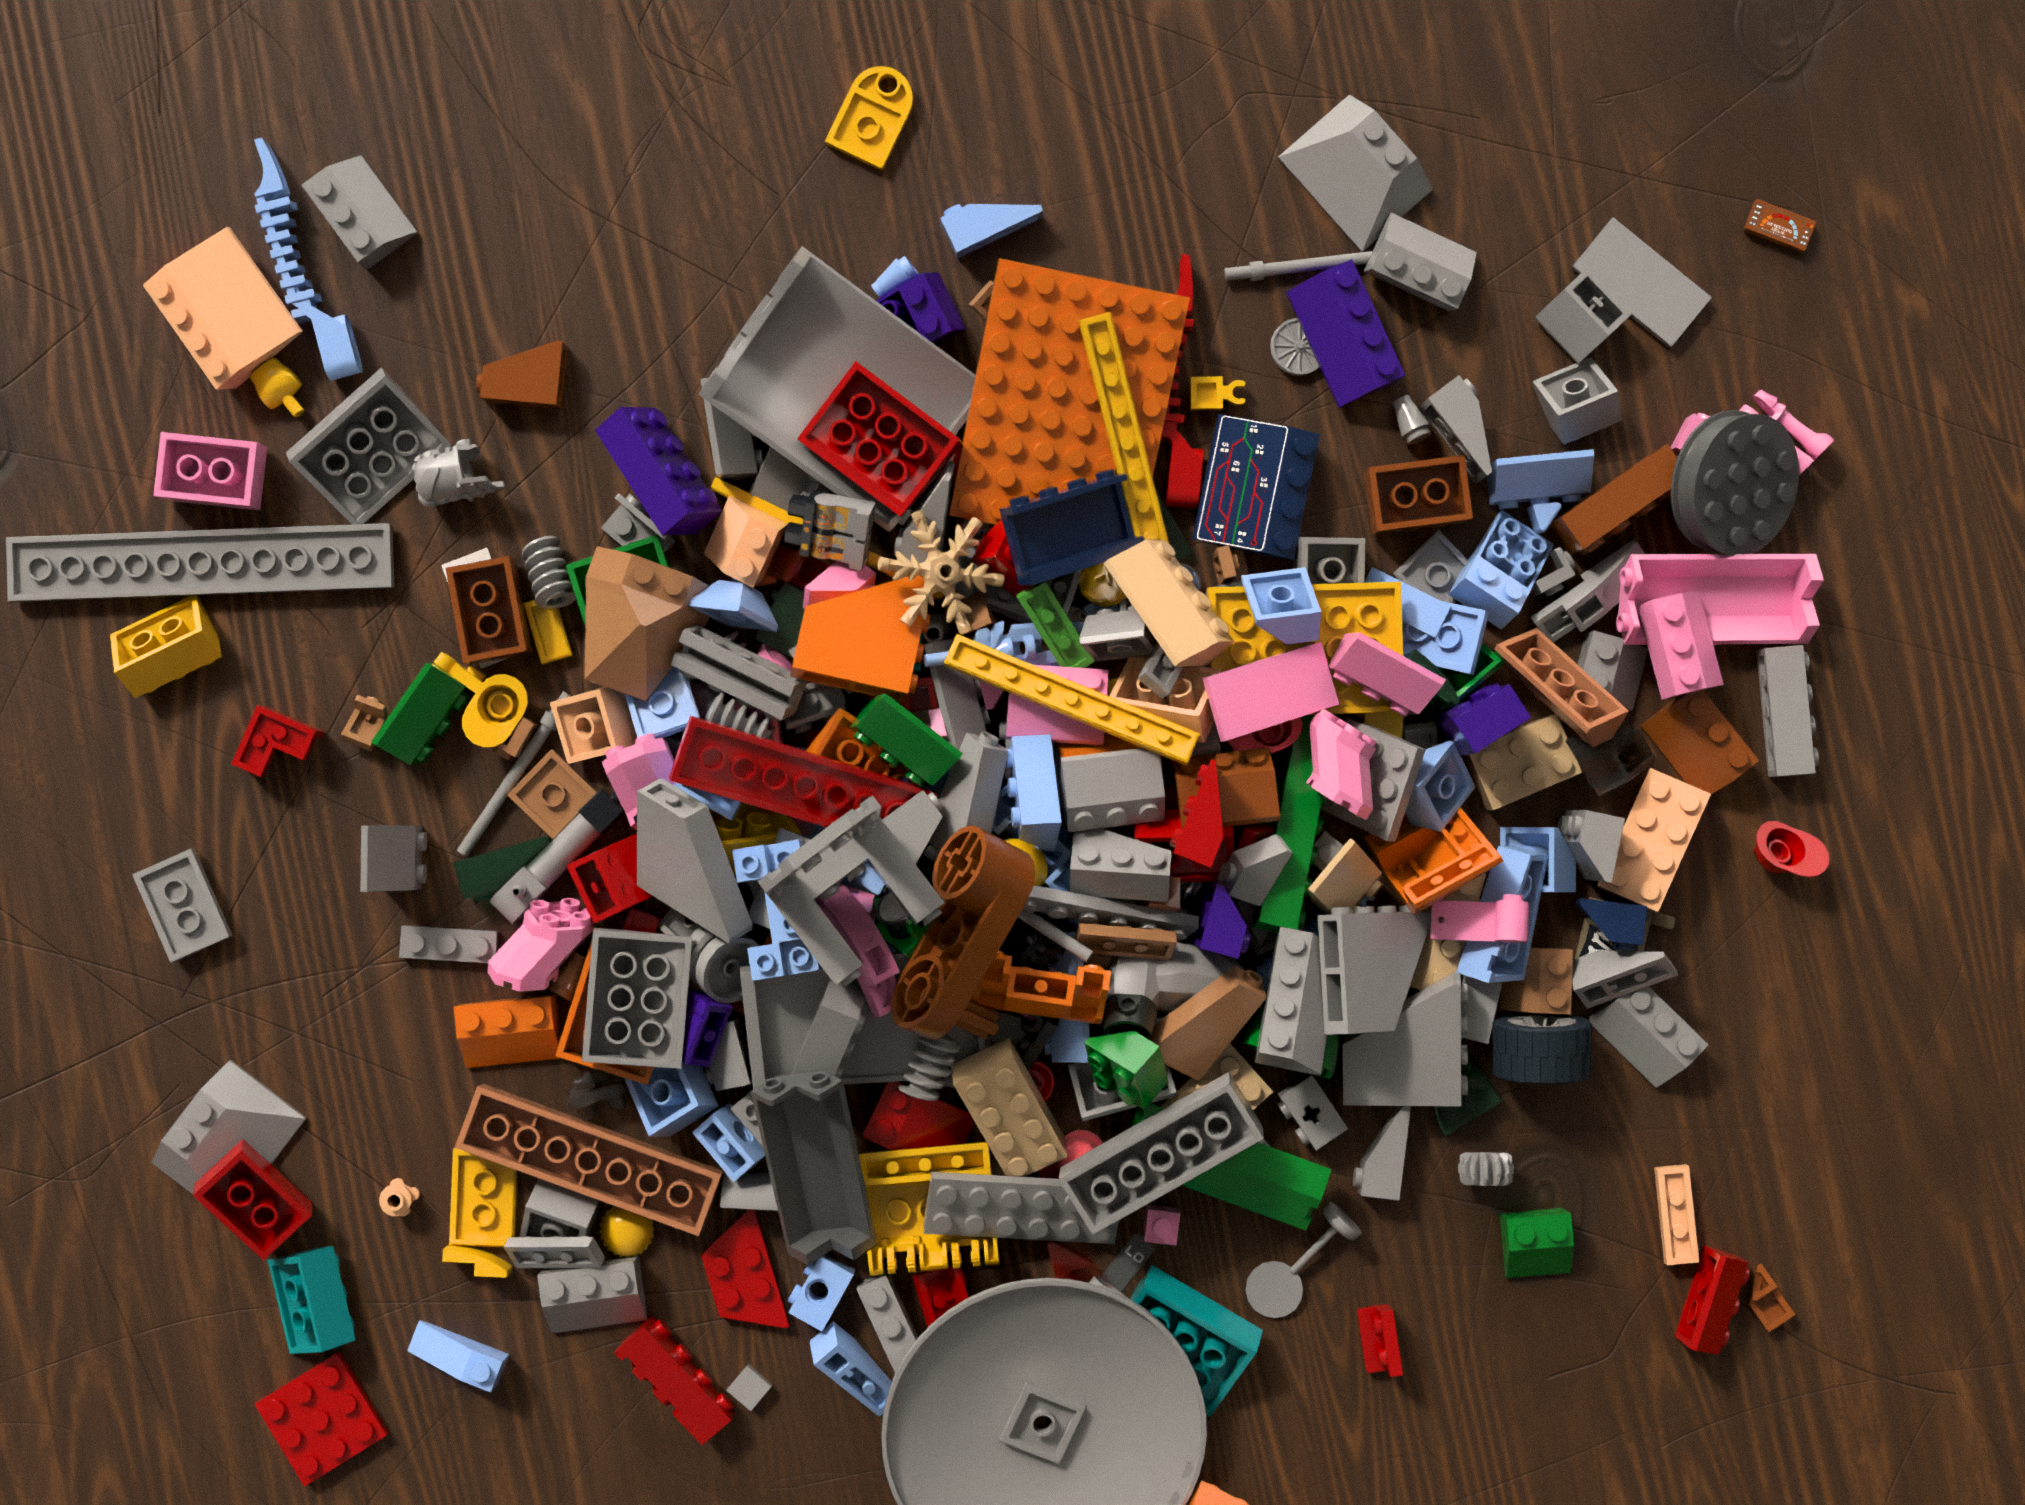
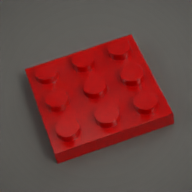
[254,1351,389,1487]

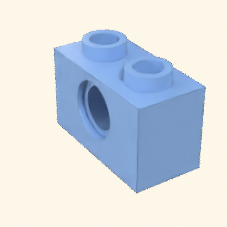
[692,1103,765,1182]
[787,1253,856,1331]

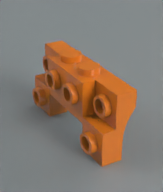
[972,951,1111,1025]

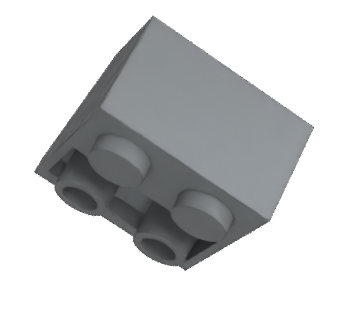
[1534,267,1632,364]

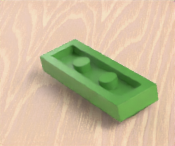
[1017,581,1095,668]

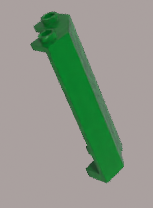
[1131,1103,1332,1231]

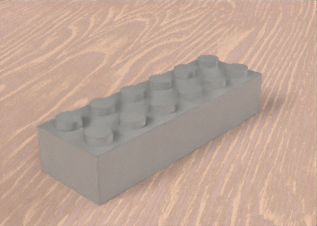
[1058,1072,1264,1235]

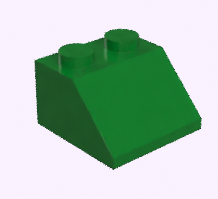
[1499,1208,1574,1278]

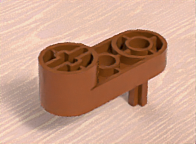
[891,825,1036,1040]

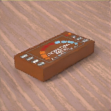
[1743,199,1817,253]

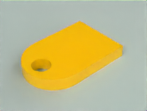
[825,66,913,171]

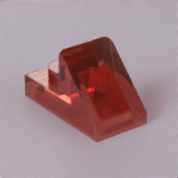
[1046,1240,1093,1281]

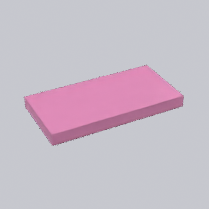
[1202,642,1339,742]

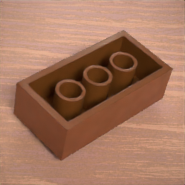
[1549,444,1677,556]

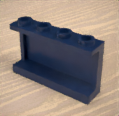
[999,469,1144,585]

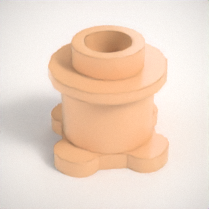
[379,1178,420,1216]

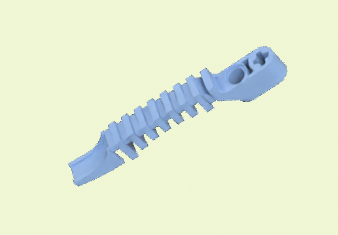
[254,137,363,381]

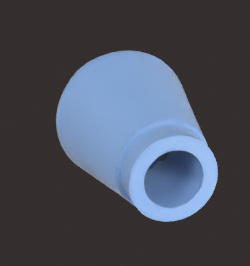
[871,256,919,298]

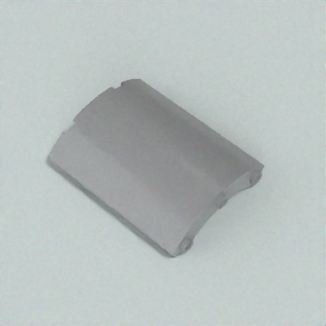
[698,246,976,532]

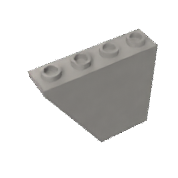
[637,778,753,944]
[1318,905,1432,1035]
[1342,973,1468,1106]

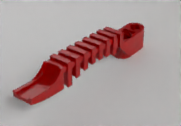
[1160,254,1203,509]

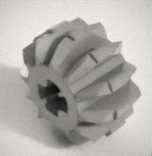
[1458,1152,1514,1186]

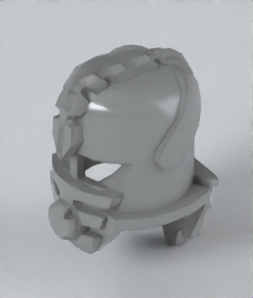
[412,439,505,507]

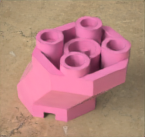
[1306,708,1377,820]
[602,733,676,830]
[488,898,594,992]

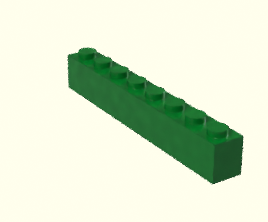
[1253,714,1338,933]

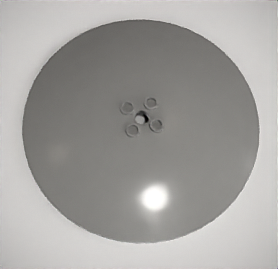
[881,1278,1207,1505]

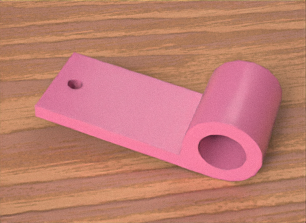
[1430,894,1529,943]

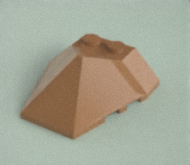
[584,546,710,701]

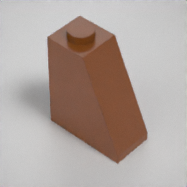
[476,340,568,410]

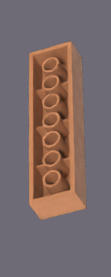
[455,1084,725,1236]

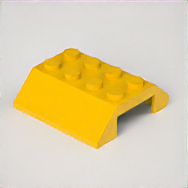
[859,1142,999,1276]

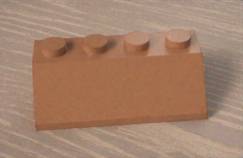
[1494,628,1629,747]

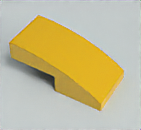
[442,1245,513,1278]

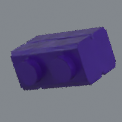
[682,989,733,1067]

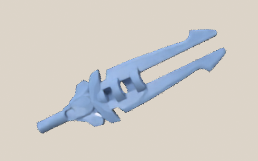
[923,621,1084,667]

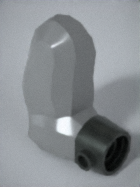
[1103,940,1244,1040]

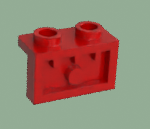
[1357,1304,1403,1377]

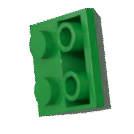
[1084,1031,1169,1110]

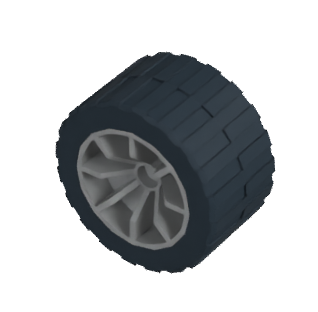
[1493,1013,1592,1085]

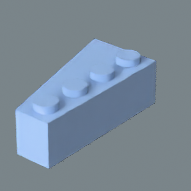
[1456,846,1548,983]

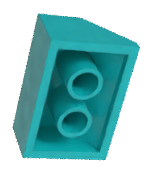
[267,1246,356,1354]

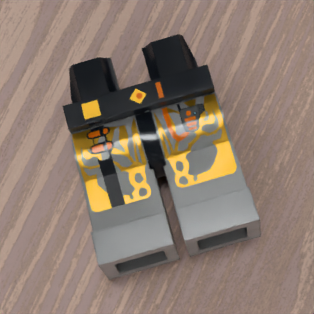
[784,489,876,571]

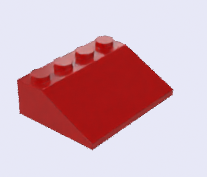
[797,361,962,517]

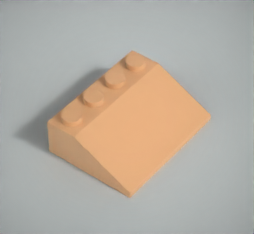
[143,227,303,390]

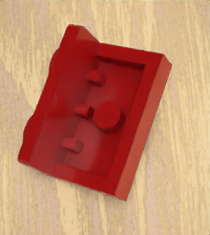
[912,1263,969,1327]

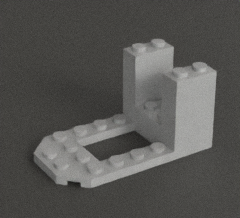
[758,795,944,986]

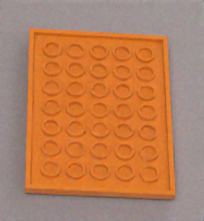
[948,258,1190,525]

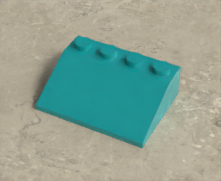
[1130,1265,1263,1417]

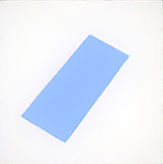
[1364,567,1451,638]

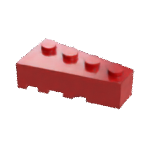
[614,1315,735,1445]

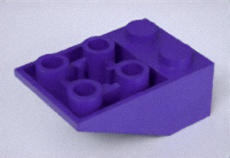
[876,272,966,346]

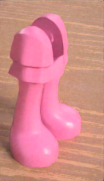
[1739,390,1834,475]

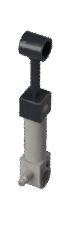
[490,732,684,925]

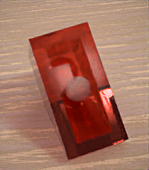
[767,545,831,590]

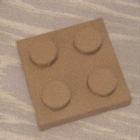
[507,749,597,839]

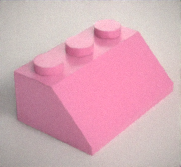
[1637,591,1724,700]
[1328,632,1446,717]
[1006,665,1108,745]

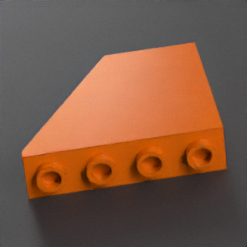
[790,575,936,703]

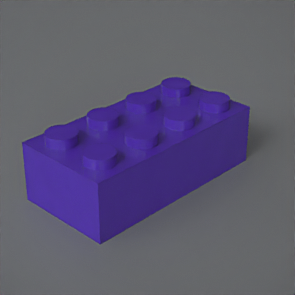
[595,407,722,536]
[1435,683,1531,756]

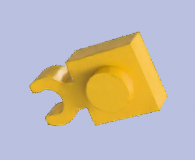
[1190,376,1245,411]
[434,652,486,693]

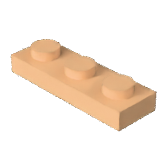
[1654,1164,1699,1265]

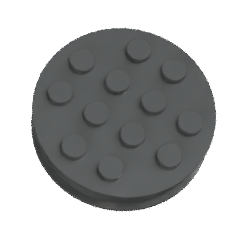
[1671,410,1799,556]

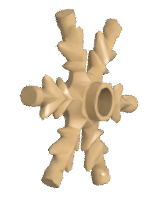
[877,509,1004,635]

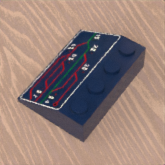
[1192,414,1320,561]

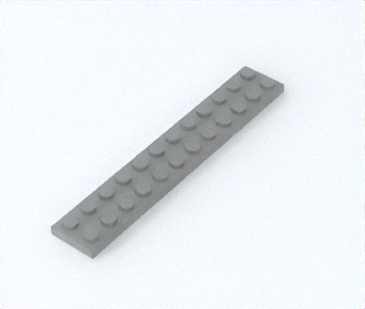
[6,523,394,602]

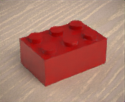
[193,1139,312,1261]

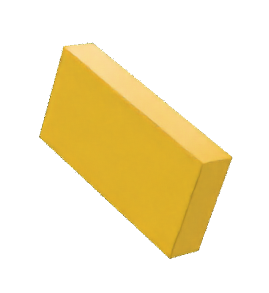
[523,600,574,665]

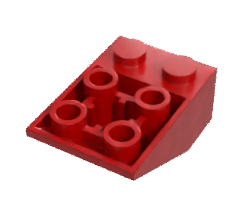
[1170,759,1224,870]
[566,833,654,924]

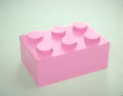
[153,432,268,510]

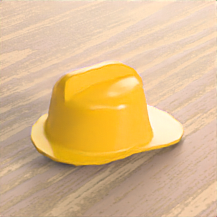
[462,674,528,748]

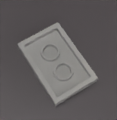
[132,848,233,963]

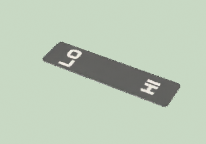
[1100,1234,1155,1292]

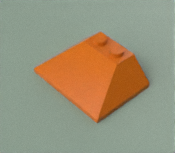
[1364,807,1503,915]

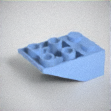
[1448,510,1554,629]

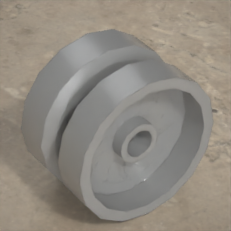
[689,926,760,1004]

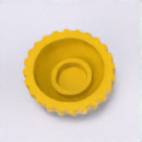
[599,1206,654,1258]

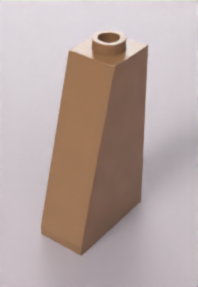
[1150,966,1267,1081]

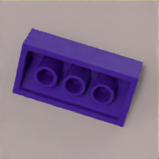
[1286,259,1405,408]
[1191,881,1251,959]

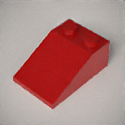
[862,1081,975,1150]

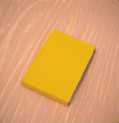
[449,1148,518,1247]

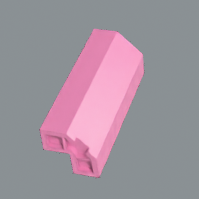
[1616,554,1824,645]

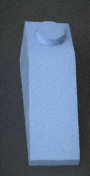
[940,204,1043,259]
[407,1320,510,1392]
[810,1321,892,1416]

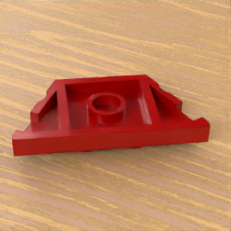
[701,1209,791,1328]

